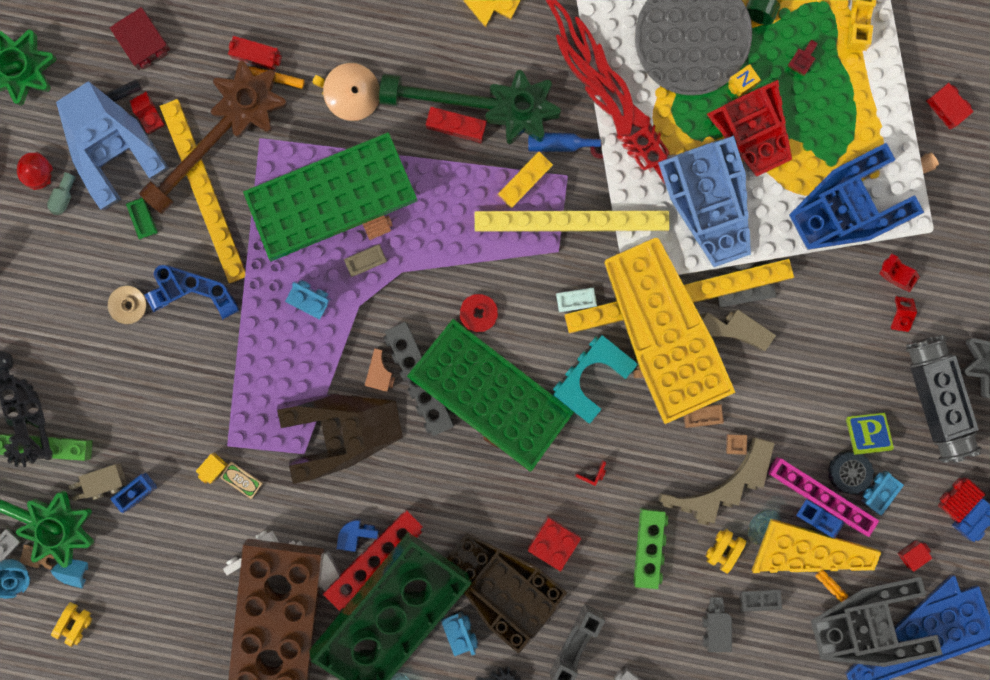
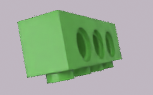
[633,508,668,589]

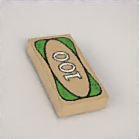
[220,461,263,499]

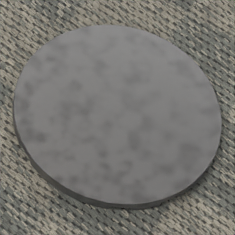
[635,0,752,95]

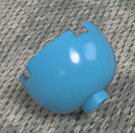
[0,559,30,599]

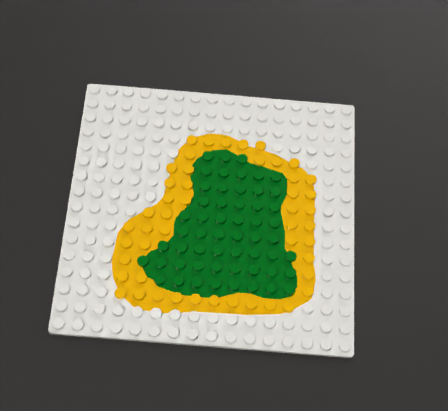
[576,0,933,275]

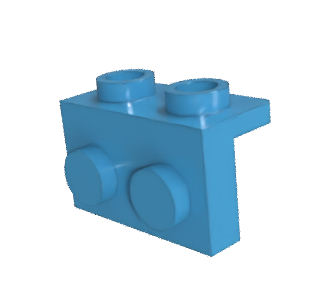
[861,471,904,516]

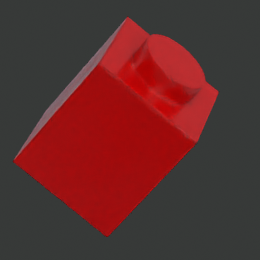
[897,540,933,572]

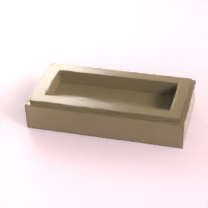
[344,244,387,277]

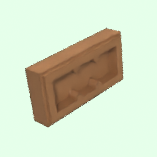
[684,404,724,428]

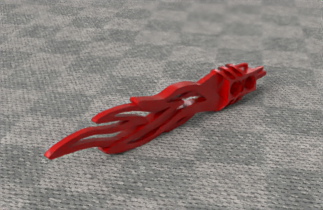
[545,0,669,184]

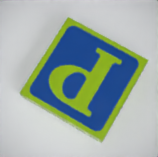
[846,413,894,455]

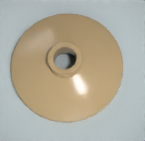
[108,286,147,324]

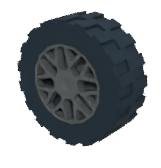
[828,451,874,494]

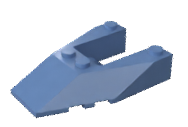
[56,81,169,210]

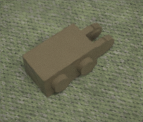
[68,463,127,501]

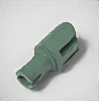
[47,172,76,215]

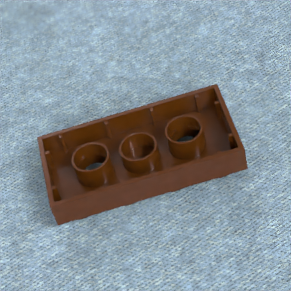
[228,538,324,680]

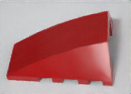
[707,80,792,177]

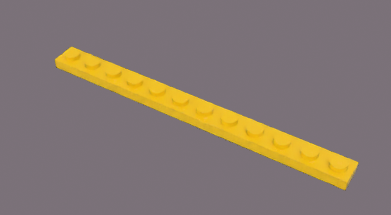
[564,259,794,334]

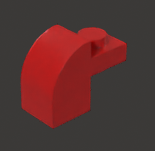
[879,254,920,293]

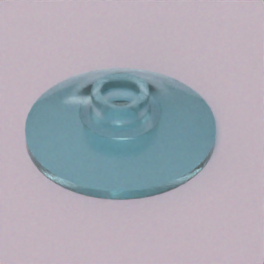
[748,509,781,545]

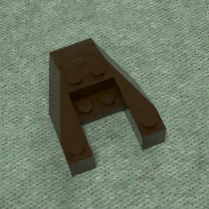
[277,393,403,484]

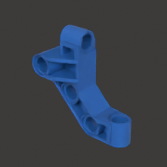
[145,265,239,320]

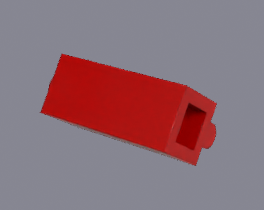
[228,36,282,71]

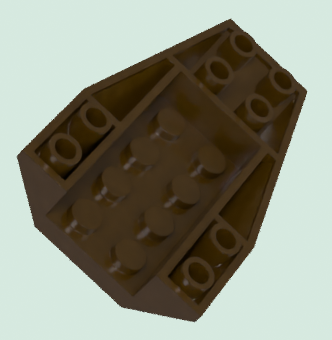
[446,533,568,654]

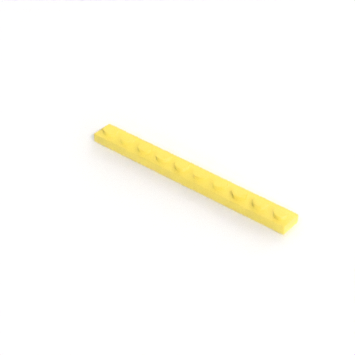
[475,211,669,232]

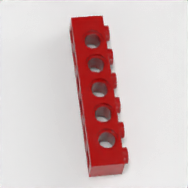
[323,510,423,611]

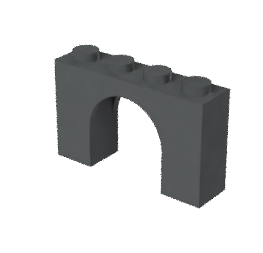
[550,604,605,680]

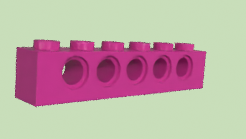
[767,457,879,537]

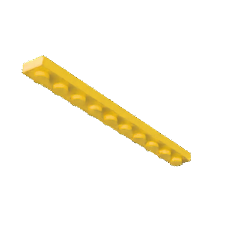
[160,99,246,284]

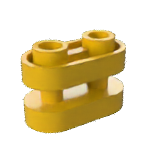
[705,529,746,574]
[51,602,93,647]

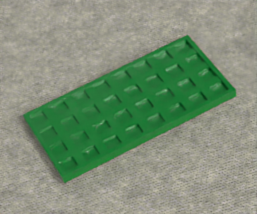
[243,132,418,262]

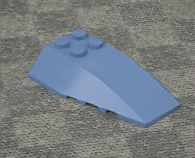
[658,136,751,267]

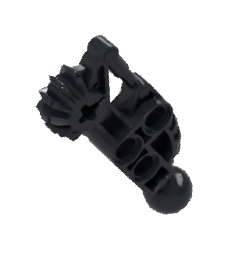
[0,350,53,468]

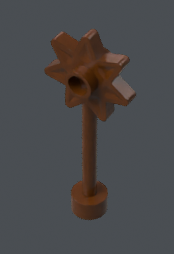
[139,61,287,214]

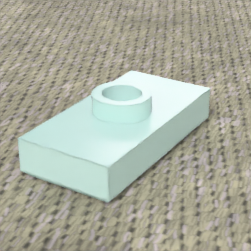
[556,287,597,312]

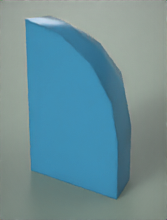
[51,560,88,589]

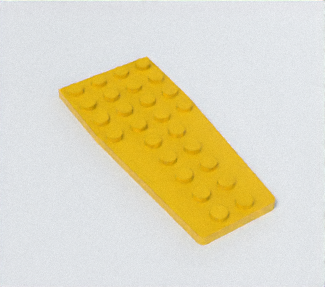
[604,238,736,424]

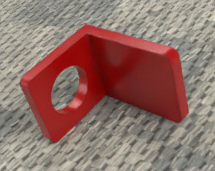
[890,296,917,332]
[574,460,606,486]

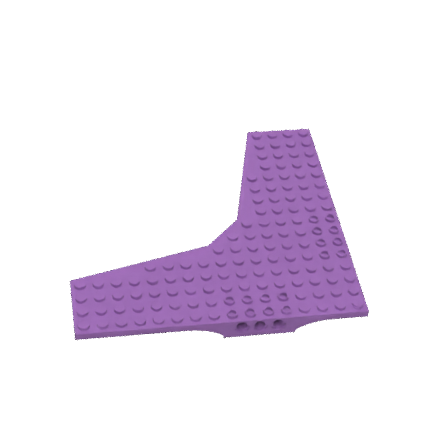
[227,138,568,454]

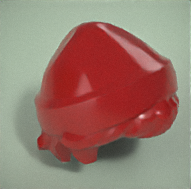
[17,152,53,190]

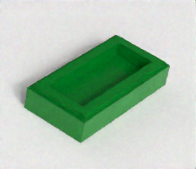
[126,198,158,240]

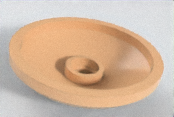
[323,63,380,121]

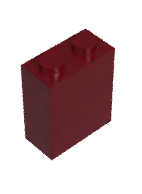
[109,7,171,70]

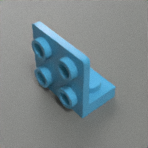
[285,280,331,320]
[441,611,478,656]

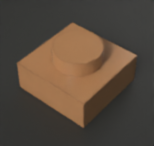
[726,434,747,455]

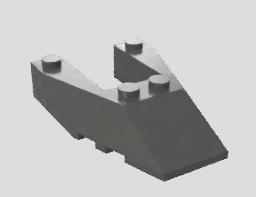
[811,577,943,667]

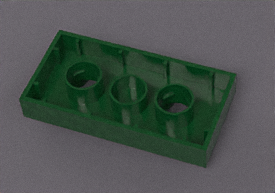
[309,532,472,680]

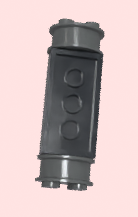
[905,335,982,463]

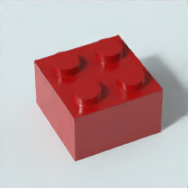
[527,516,581,572]

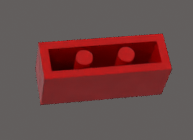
[426,106,486,143]

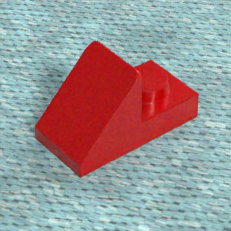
[130,92,165,134]

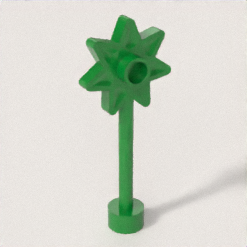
[0,30,57,106]
[0,491,94,568]

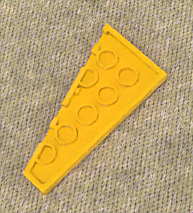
[752,519,881,573]

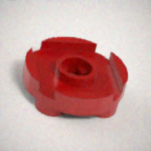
[460,294,498,332]

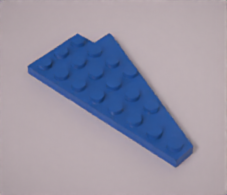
[845,575,990,680]

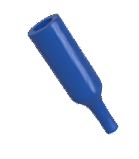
[528,133,601,152]

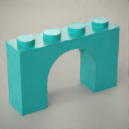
[553,335,638,424]

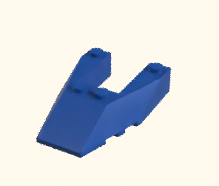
[789,143,924,250]

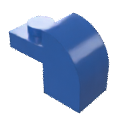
[796,499,844,539]
[337,519,379,552]

